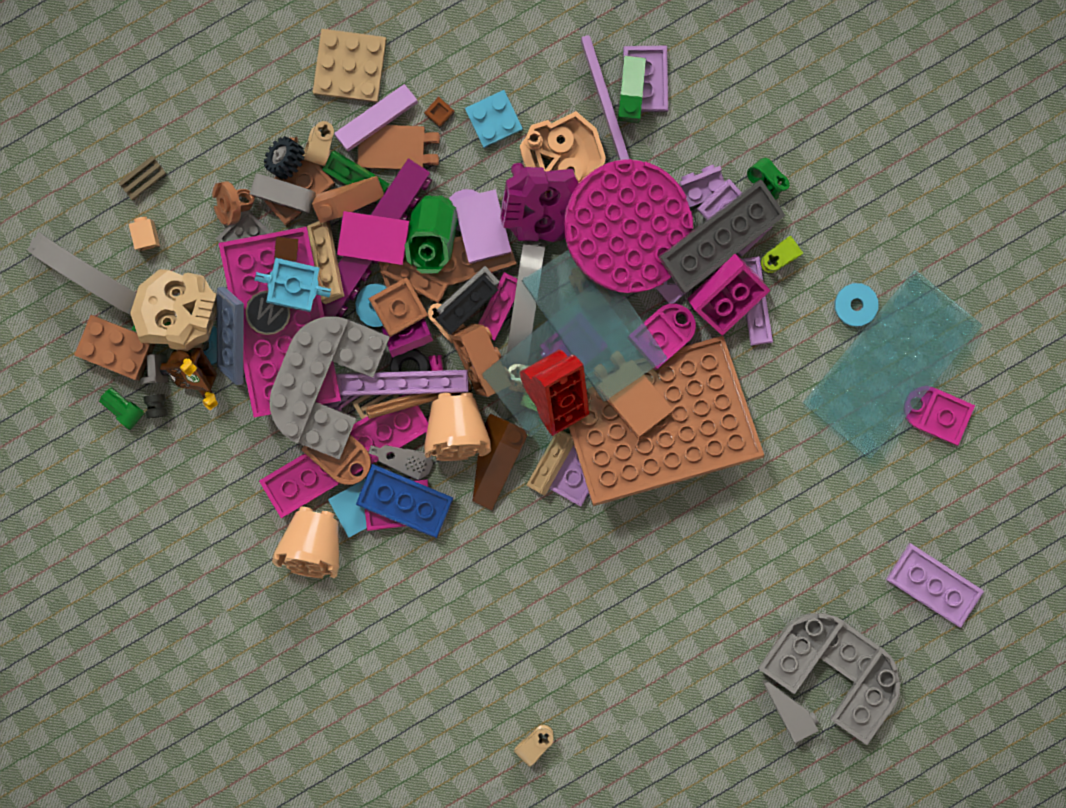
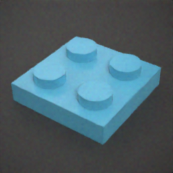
[465,90,523,148]

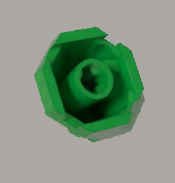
[405,196,458,273]

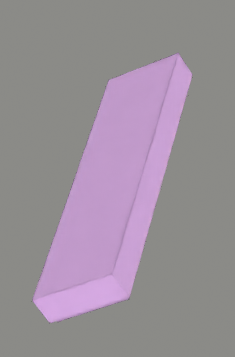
[334,84,418,152]
[742,256,773,346]

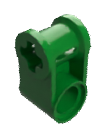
[747,158,790,200]

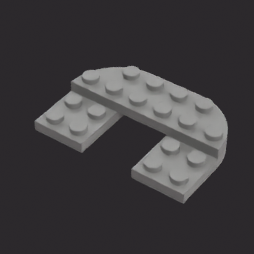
[270,316,390,459]
[758,612,900,745]

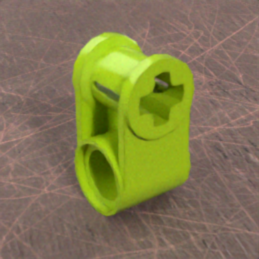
[760,236,803,273]

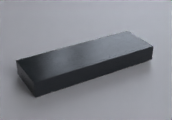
[435,274,498,335]

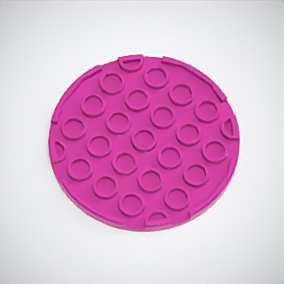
[564,159,693,293]

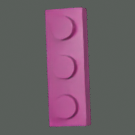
[479,272,518,341]

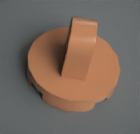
[212,181,255,225]

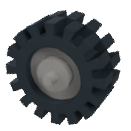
[264,136,305,180]

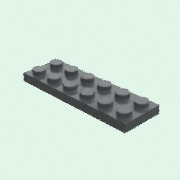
[658,180,786,293]

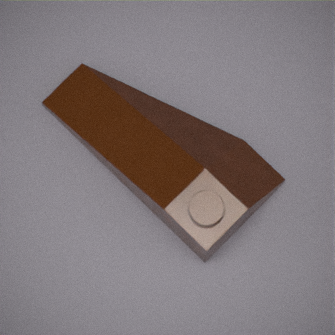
[472,413,529,510]

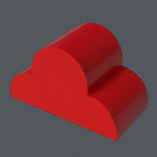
[520,349,589,436]

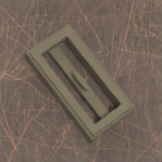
[118,156,167,200]

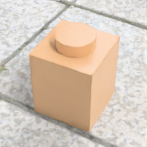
[129,217,160,252]

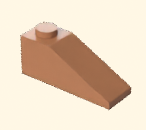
[312,176,384,223]

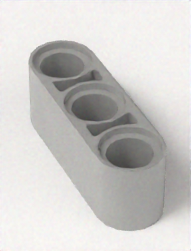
[249,173,316,214]

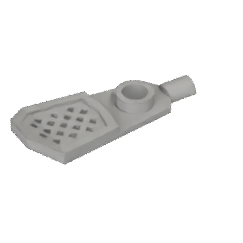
[368,445,433,480]

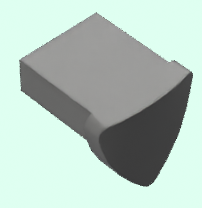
[140,354,168,385]

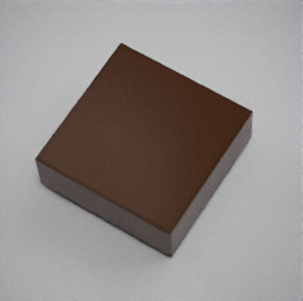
[274,237,299,261]

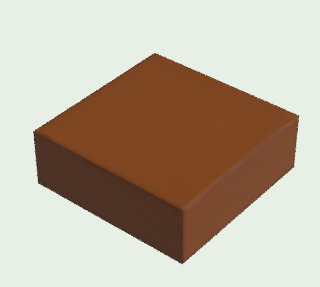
[424,96,455,128]

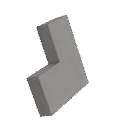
[216,210,271,243]

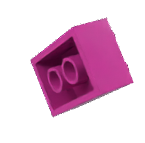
[687,254,771,336]

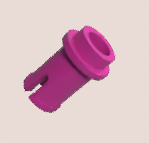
[428,355,443,371]

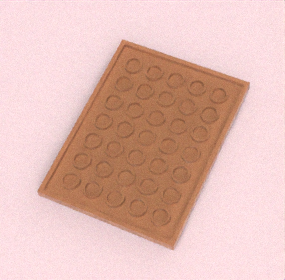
[569,336,764,506]

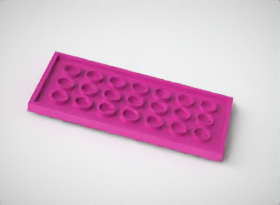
[219,227,341,418]

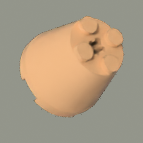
[424,392,491,461]
[272,507,339,579]

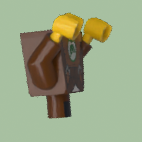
[160,348,218,410]

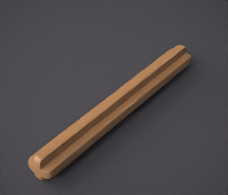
[366,381,471,419]

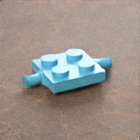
[254,258,331,312]

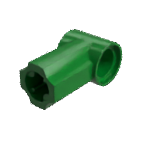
[99,387,145,430]

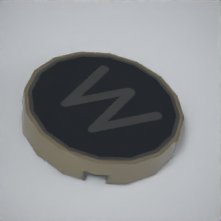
[245,291,291,335]

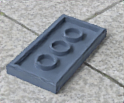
[217,287,244,385]

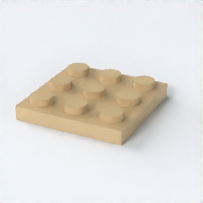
[313,29,387,103]

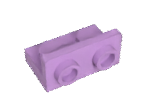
[679,165,725,208]

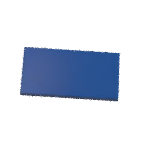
[356,464,453,538]

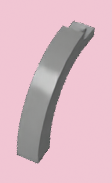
[27,232,137,315]
[505,239,546,368]

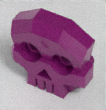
[500,163,579,242]

